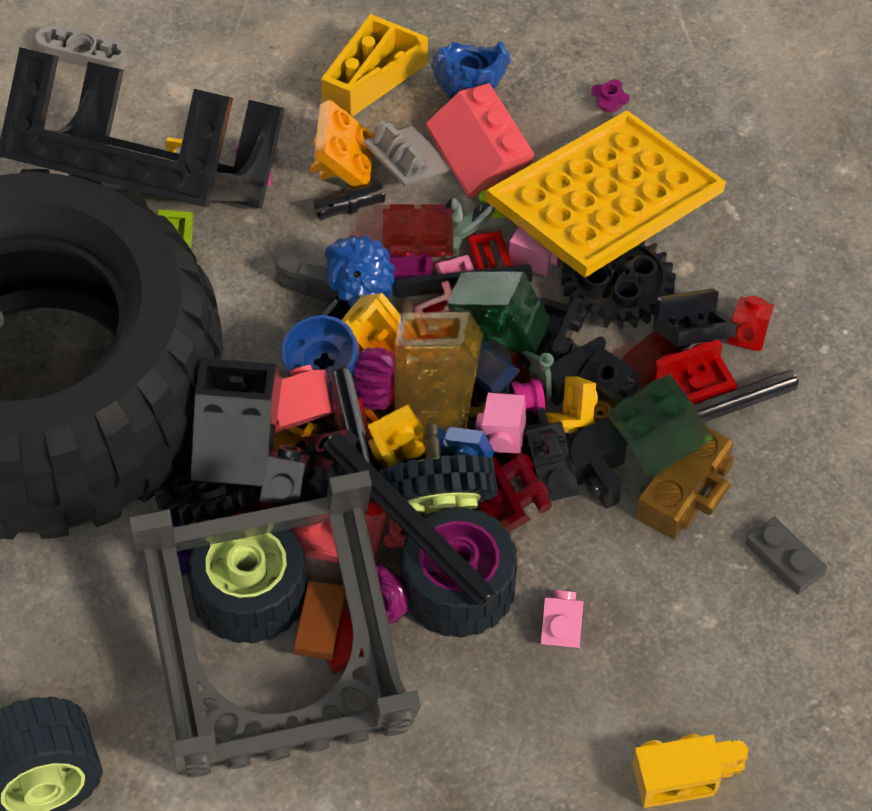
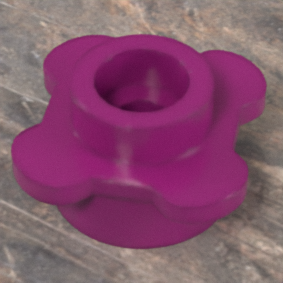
[591,79,630,112]

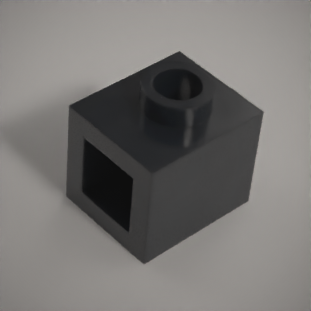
[579,345,642,405]

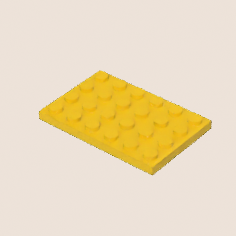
[485,110,726,278]

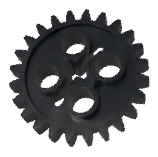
[561,241,676,329]
[154,459,262,526]

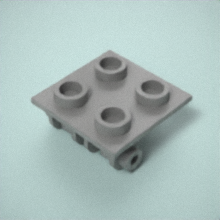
[363,121,451,186]

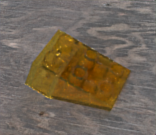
[394,312,483,431]

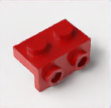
[652,339,737,412]

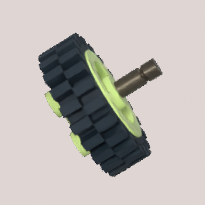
[378,423,498,517]

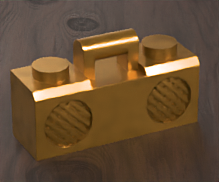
[636,421,735,540]

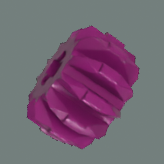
[352,347,401,410]

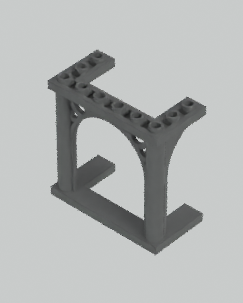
[129,470,421,778]

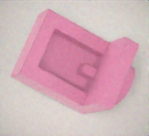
[541,590,584,648]

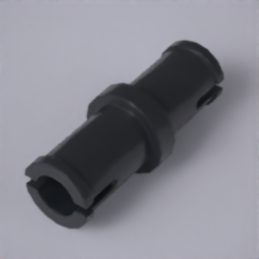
[314,181,385,221]

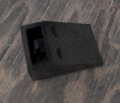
[191,358,282,487]

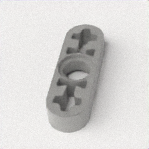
[36,25,128,70]

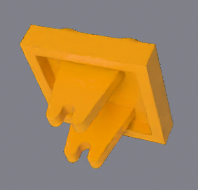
[310,99,374,189]

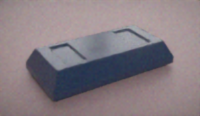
[452,336,520,394]

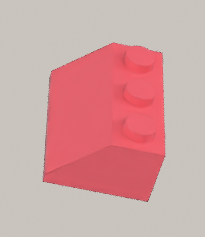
[425,83,534,199]

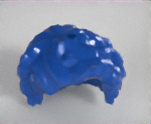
[431,41,511,98]
[325,235,395,307]

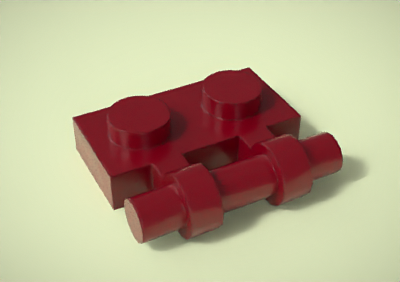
[478,449,552,533]

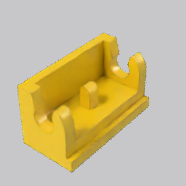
[341,293,424,369]

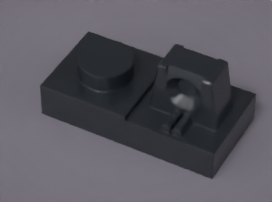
[524,422,579,502]

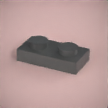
[746,516,828,595]

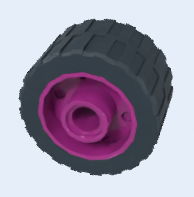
[401,507,518,638]

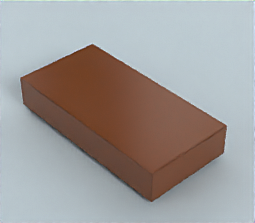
[294,581,346,660]

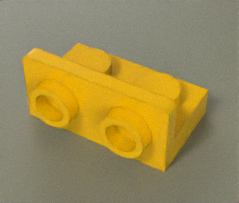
[368,404,425,468]

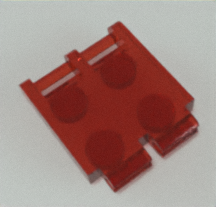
[383,204,453,257]

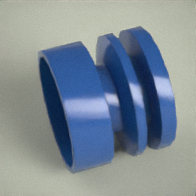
[281,315,361,405]

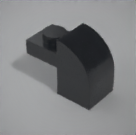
[570,417,627,509]

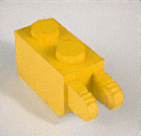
[632,734,749,808]

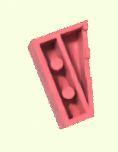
[275,365,338,434]

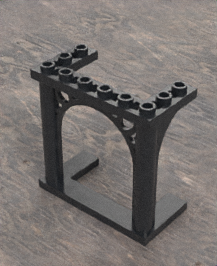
[0,47,285,209]

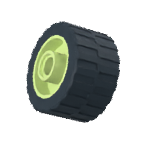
[188,514,307,644]
[0,696,103,811]

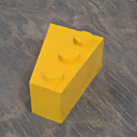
[321,14,428,117]

